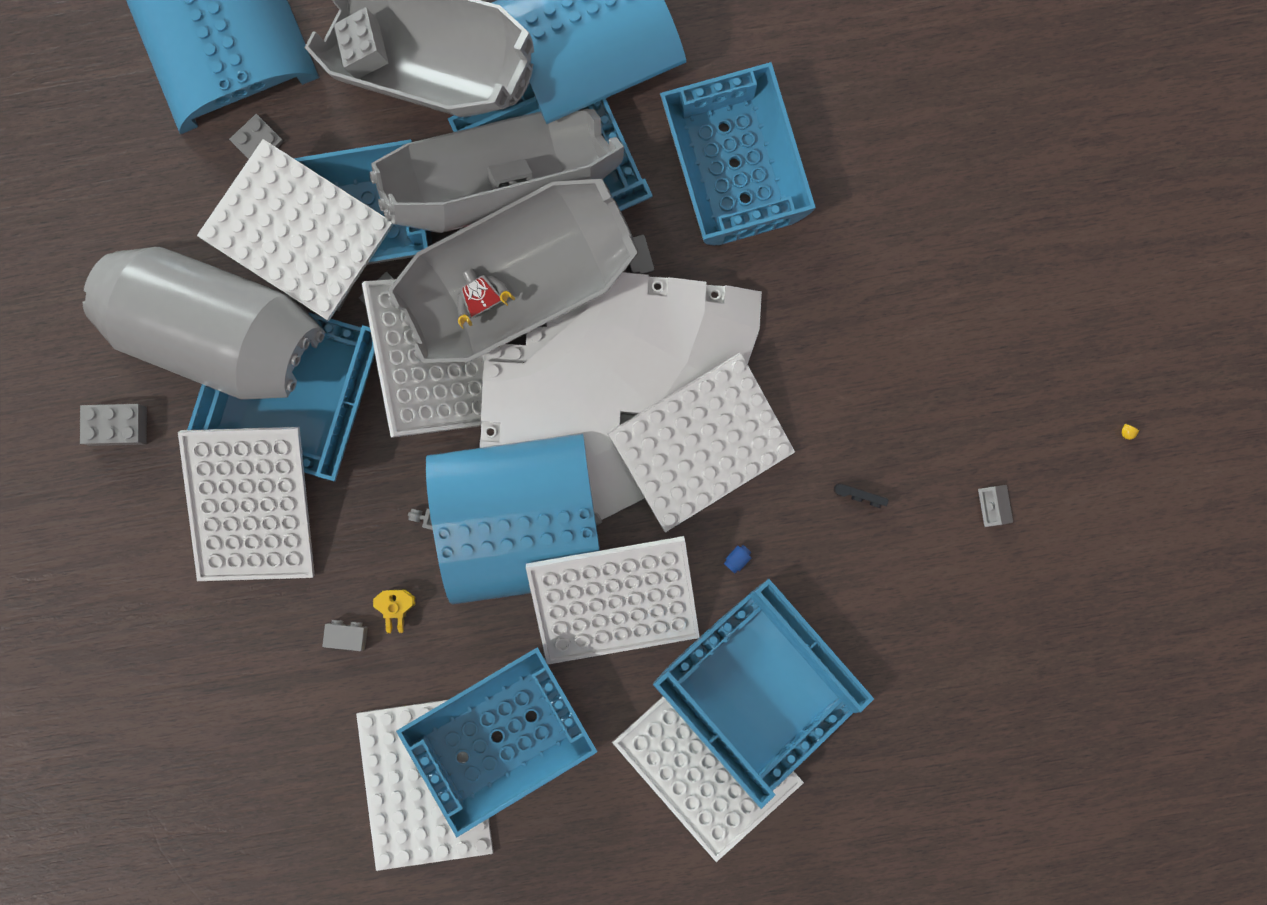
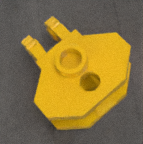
[373,590,416,633]

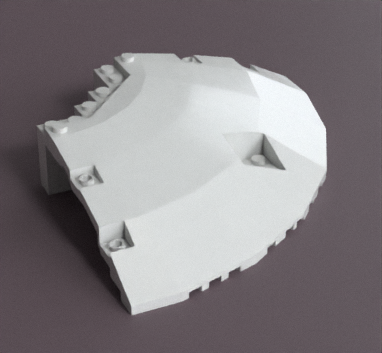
[480,272,762,520]

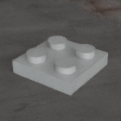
[229,114,284,159]

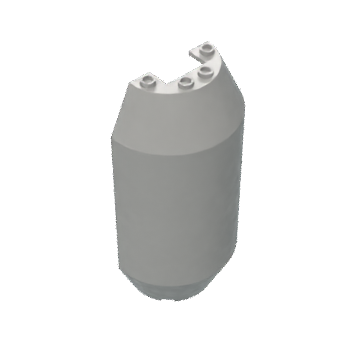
[305,0,534,118]
[370,109,624,233]
[388,179,638,363]
[83,247,325,399]

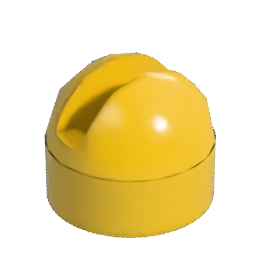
[1121,424,1139,440]

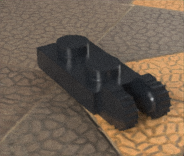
[833,483,889,509]

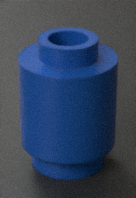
[723,545,752,574]

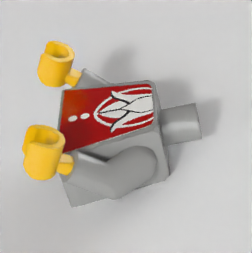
[457,268,515,329]

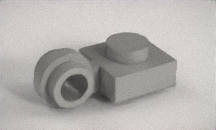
[408,508,433,530]

